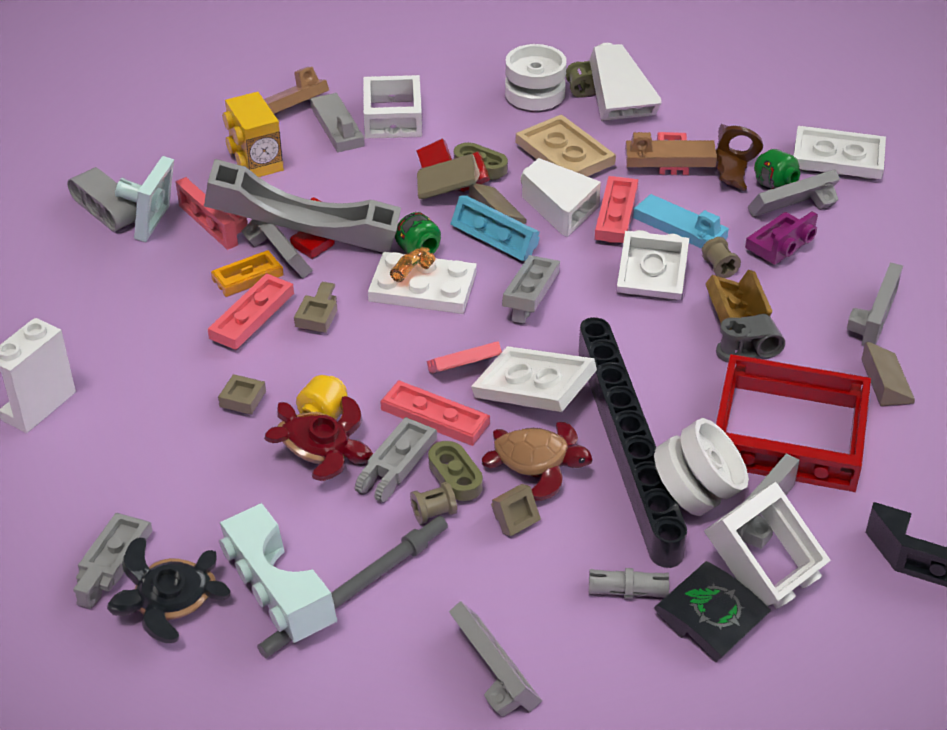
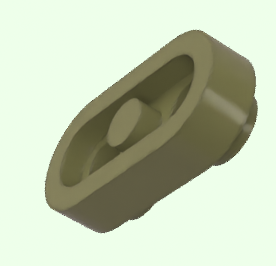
[454,142,508,180]
[428,441,483,501]

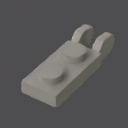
[354,417,437,503]

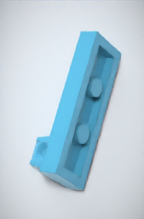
[633,194,729,249]
[450,196,540,261]

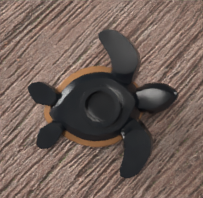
[107,537,231,643]

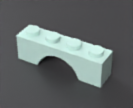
[219,503,337,643]

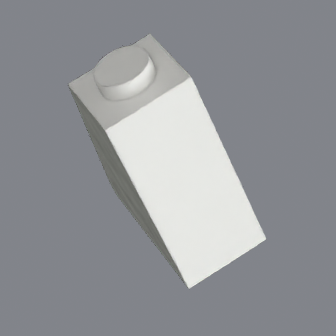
[589,43,662,121]
[520,158,601,237]

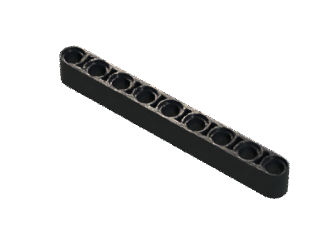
[578,317,687,568]

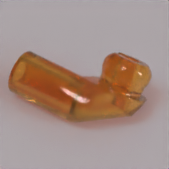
[390,247,436,282]

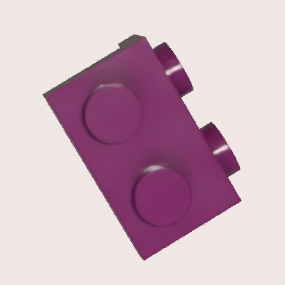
[745,211,818,265]

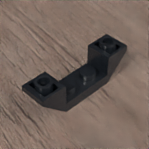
[865,502,947,587]

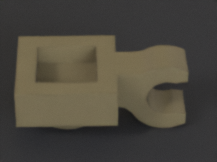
[294,281,338,333]

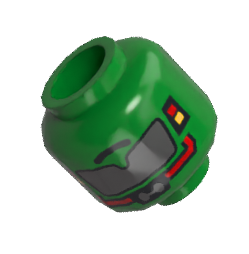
[754,149,800,189]
[395,212,441,257]

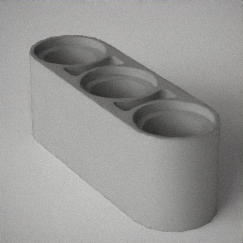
[67,167,137,231]

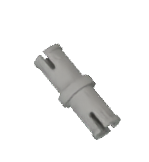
[589,568,669,599]

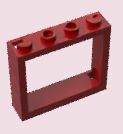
[716,354,871,492]

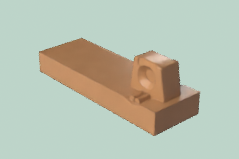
[264,67,329,114]
[625,132,717,167]

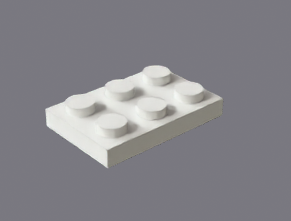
[794,126,886,179]
[368,252,477,314]
[471,346,597,412]

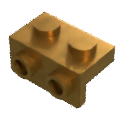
[705,270,772,330]

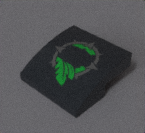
[654,561,771,663]

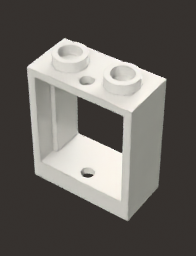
[363,75,422,139]
[704,482,831,609]

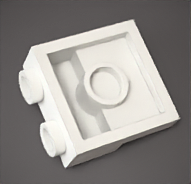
[617,230,689,300]

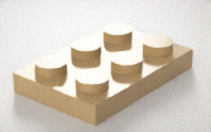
[515,114,616,177]

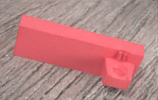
[175,177,248,250]

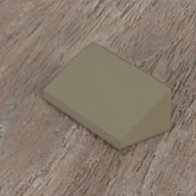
[417,154,480,200]
[469,184,526,224]
[861,342,915,406]

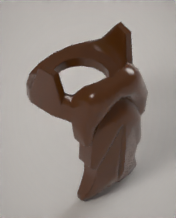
[716,124,763,191]

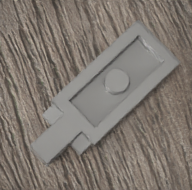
[73,513,152,609]

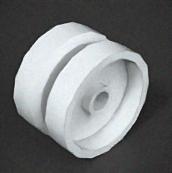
[505,44,566,111]
[654,418,749,516]

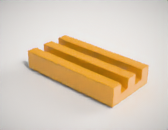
[211,250,284,297]

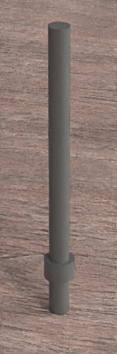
[257,516,448,659]

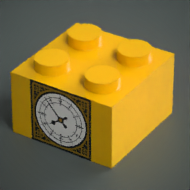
[222,91,284,177]

